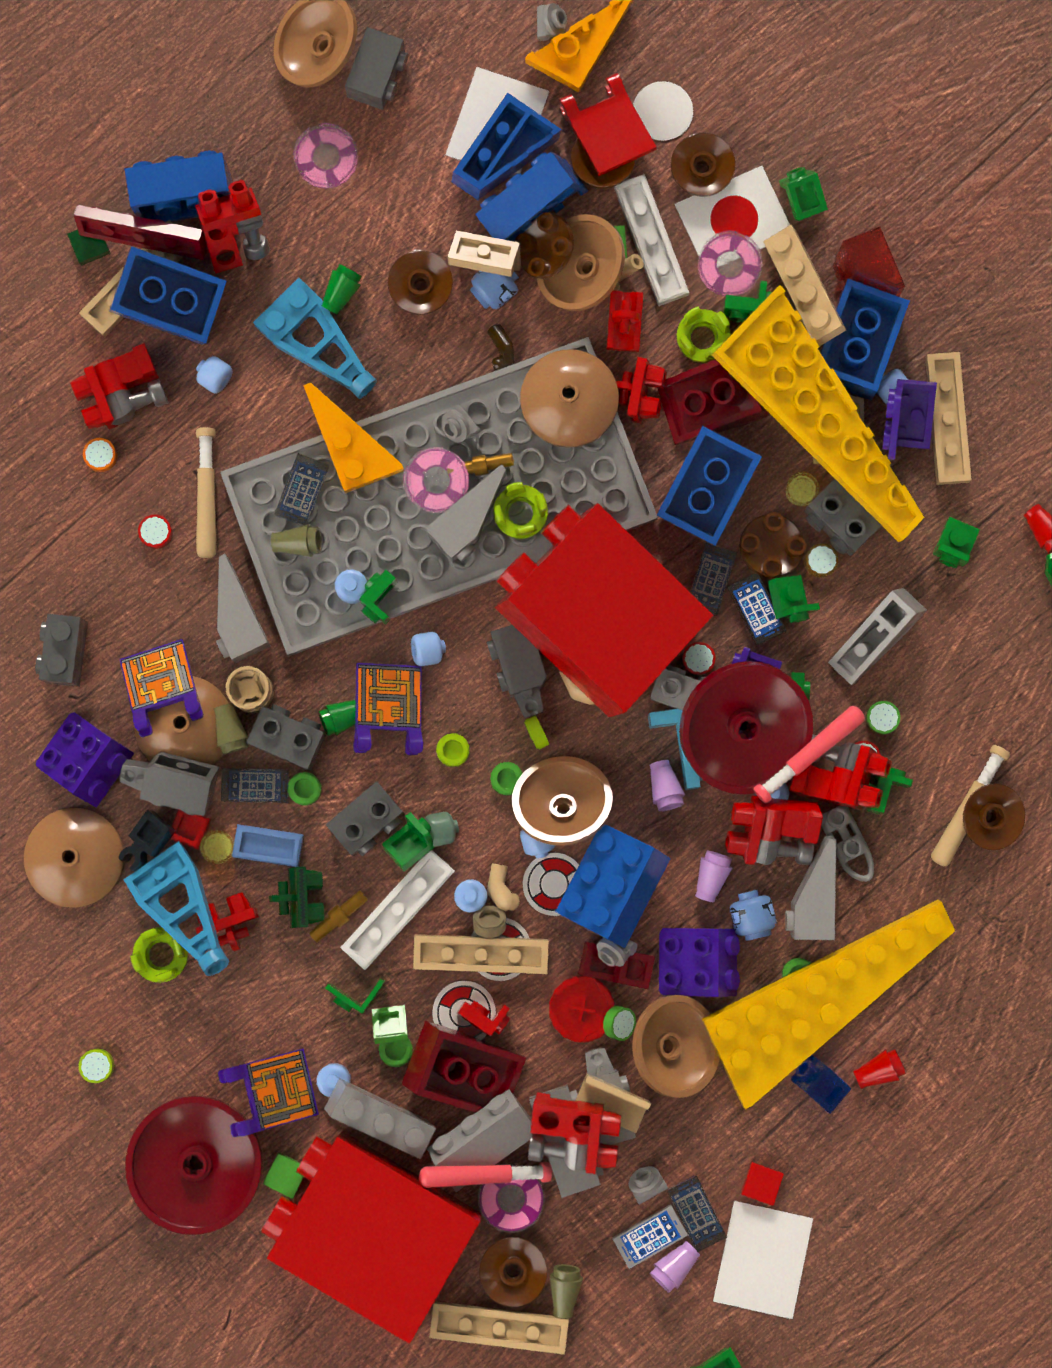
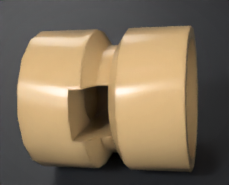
[226,666,274,713]

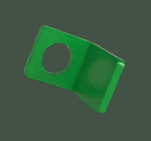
[325,978,386,1014]

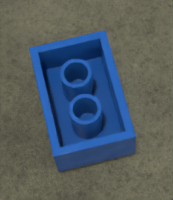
[124,151,232,222]
[109,246,227,345]
[820,279,910,401]
[657,426,762,546]
[555,824,671,948]

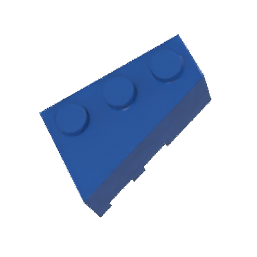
[452,92,562,200]
[475,152,589,242]

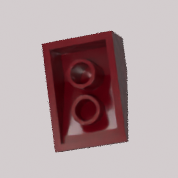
[658,359,771,445]
[401,1020,526,1113]

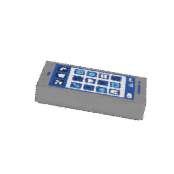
[612,1204,688,1269]

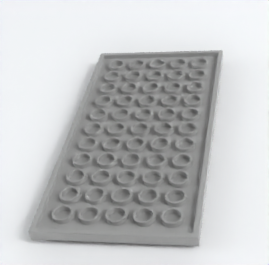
[220,337,658,657]

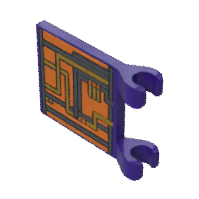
[120,639,204,737]
[353,663,423,756]
[218,1049,319,1137]

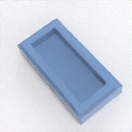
[232,824,304,867]

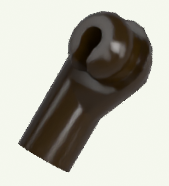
[487,324,515,371]

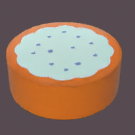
[83,438,117,472]

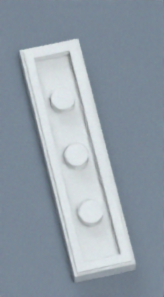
[614,174,689,306]
[340,850,455,970]

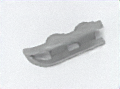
[821,805,874,882]

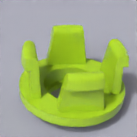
[677,307,730,363]
[493,482,548,539]
[130,927,188,983]

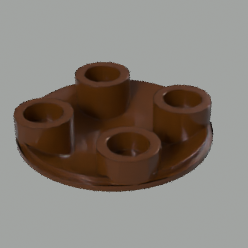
[514,212,574,279]
[739,512,806,578]

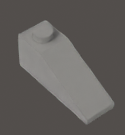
[425,464,506,563]
[216,554,271,663]
[828,588,927,685]
[785,836,836,940]

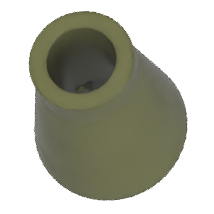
[271,524,322,557]
[214,703,249,754]
[549,1264,583,1319]

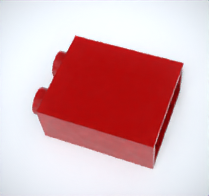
[494,503,713,717]
[261,1131,481,1344]

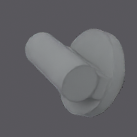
[537,3,567,41]
[442,404,480,443]
[597,937,637,967]
[629,1166,668,1205]

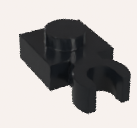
[119,809,176,871]

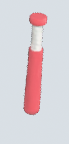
[753,706,865,803]
[419,1161,552,1188]

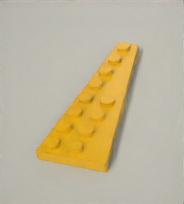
[712,285,924,542]
[701,900,955,1109]

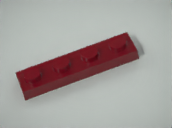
[74,205,207,260]

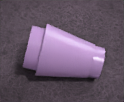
[650,760,685,811]
[695,850,732,902]
[650,1241,700,1293]

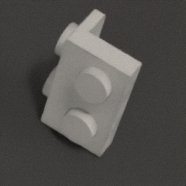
[650,665,705,710]

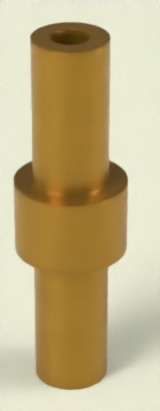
[447,453,514,478]
[309,890,368,943]

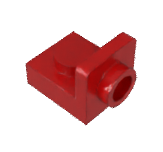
[456,1000,511,1036]

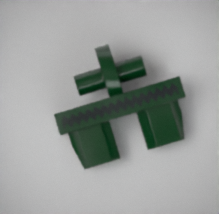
[269,867,324,928]

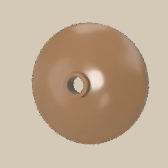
[274,0,357,88]
[537,214,625,311]
[520,349,619,448]
[134,676,229,765]
[512,756,613,846]
[24,808,124,908]
[632,995,720,1098]

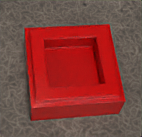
[170,809,212,850]
[740,1161,784,1206]

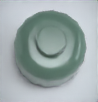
[424,812,459,847]

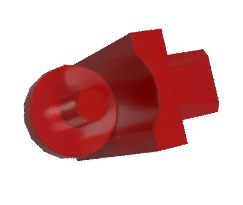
[606,290,643,352]
[616,357,667,423]
[195,892,259,952]

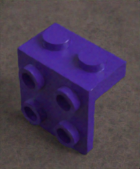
[883,379,937,460]
[36,712,134,808]
[659,928,740,997]

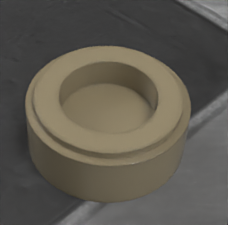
[473,906,506,938]

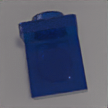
[791,1055,852,1114]

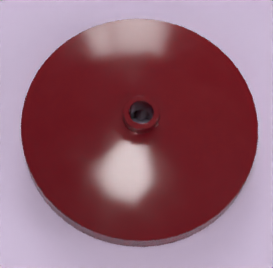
[679,661,813,794]
[125,1096,263,1235]

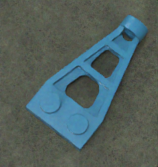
[253,278,377,399]
[123,841,229,976]

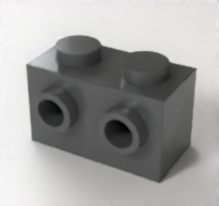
[345,27,408,110]
[804,479,882,557]
[35,614,88,687]
[246,704,326,771]
[326,781,404,856]

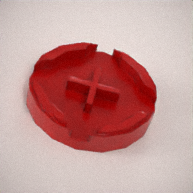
[549,976,615,1042]

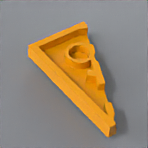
[525,0,633,93]
[303,383,404,493]

